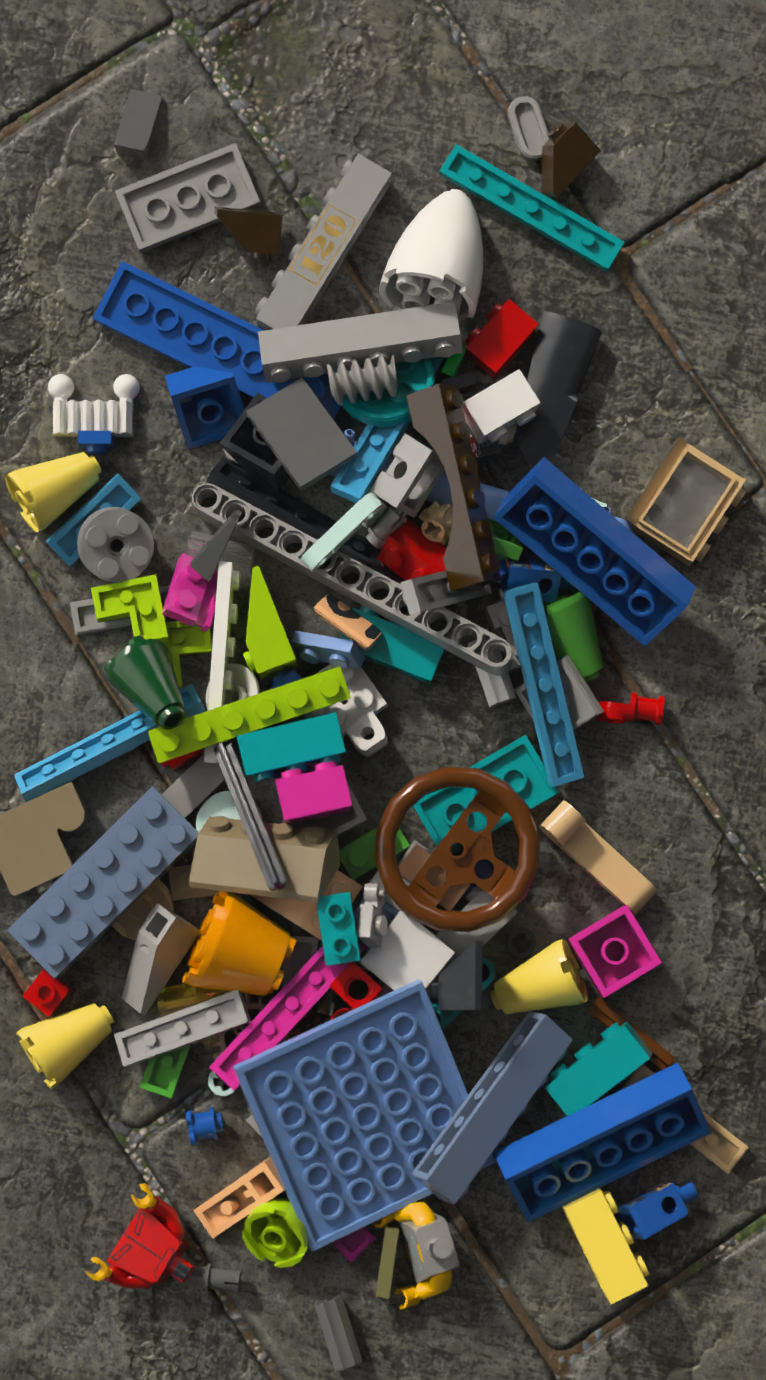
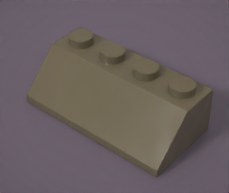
[189,816,340,903]

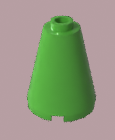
[543,588,603,682]

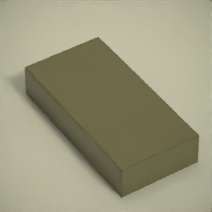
[376,1225,399,1299]

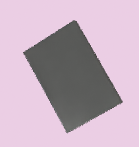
[246,377,357,491]

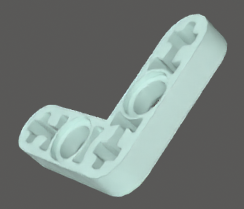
[300,492,390,572]

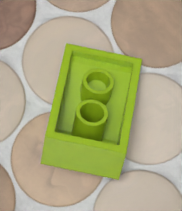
[243,566,298,681]

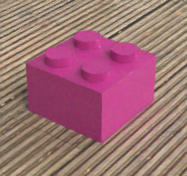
[275,761,353,824]
[566,904,662,998]

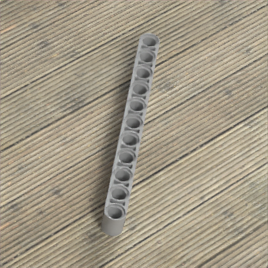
[192,483,513,676]

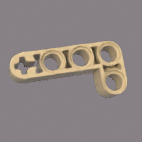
[539,800,658,915]

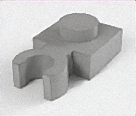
[357,883,387,948]

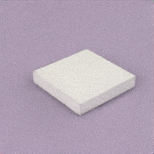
[359,910,455,990]

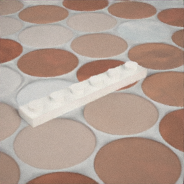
[204,561,241,764]

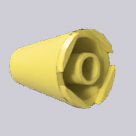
[5,452,101,532]
[490,939,588,1014]
[16,1003,114,1089]

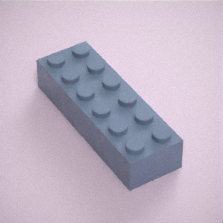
[7,786,199,979]

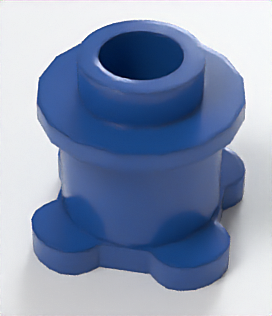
[186,1107,225,1146]

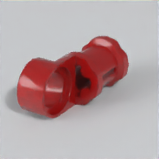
[596,692,665,726]

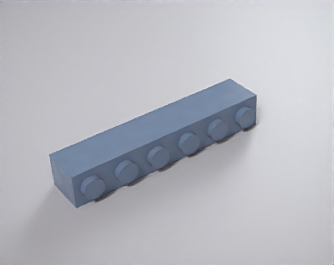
[411,1011,573,1205]

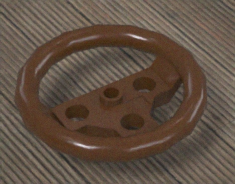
[375,767,540,932]

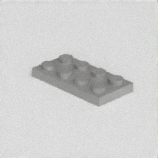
[115,143,261,253]

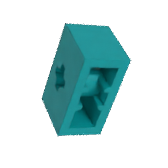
[316,892,360,966]

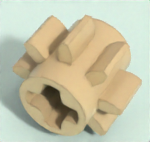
[419,501,453,545]

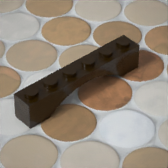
[406,384,502,591]

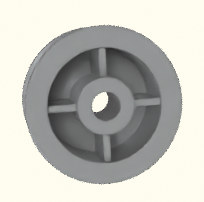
[77,507,154,583]

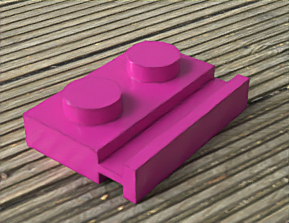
[162,553,218,632]

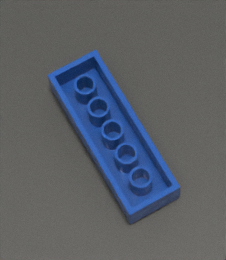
[493,457,695,646]
[493,1063,711,1223]

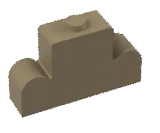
[0,782,88,897]

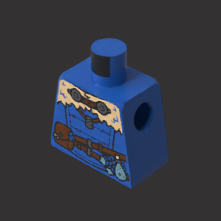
[499,548,576,602]
[616,1179,698,1239]

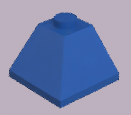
[165,366,244,449]

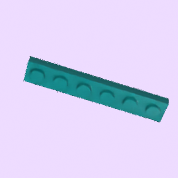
[439,144,625,272]

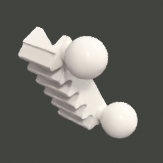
[48,374,140,437]

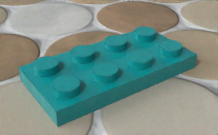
[413,735,559,855]

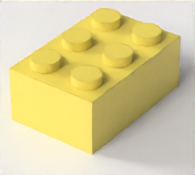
[561,1188,650,1304]

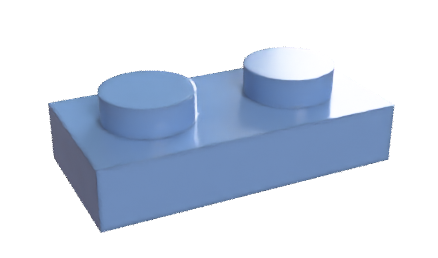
[291,631,365,669]

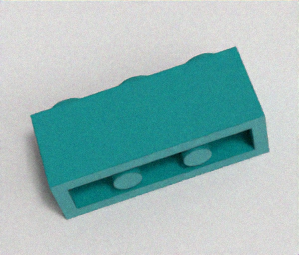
[341,606,445,685]
[237,712,346,782]
[545,1021,652,1116]

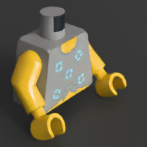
[374,1202,459,1309]

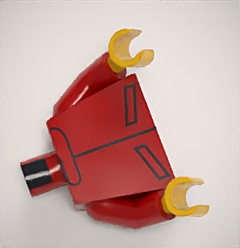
[85,1183,195,1289]

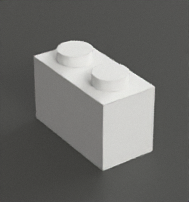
[462,369,541,444]

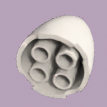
[379,189,483,323]

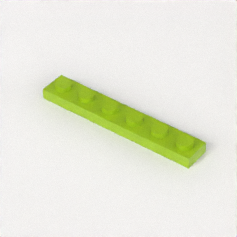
[147,666,351,763]

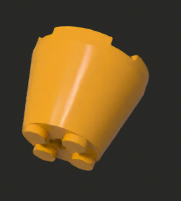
[182,890,296,996]

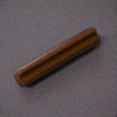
[588,997,675,1071]

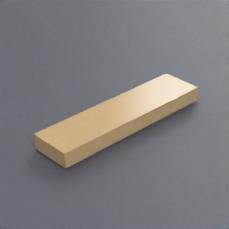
[621,1064,749,1174]

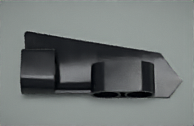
[514,311,602,469]

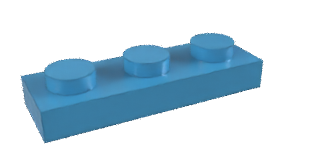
[45,474,142,567]

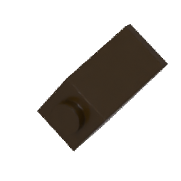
[542,122,601,198]
[214,206,283,260]

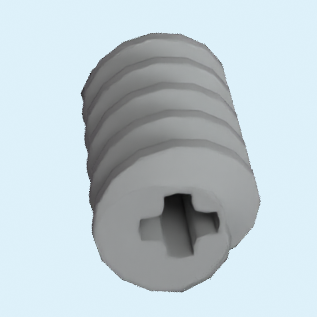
[327,354,398,406]

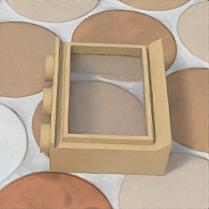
[625,436,746,567]

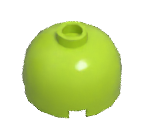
[242,1197,310,1268]

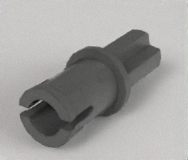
[173,1263,242,1292]

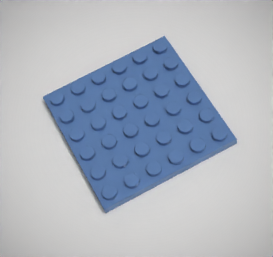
[232,979,496,1252]

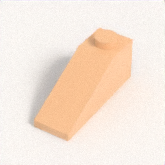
[193,1156,285,1239]

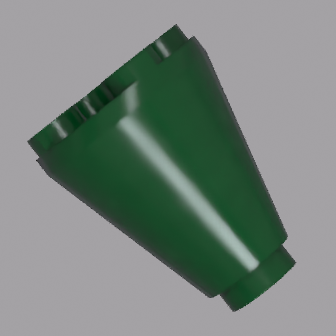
[104,635,185,730]

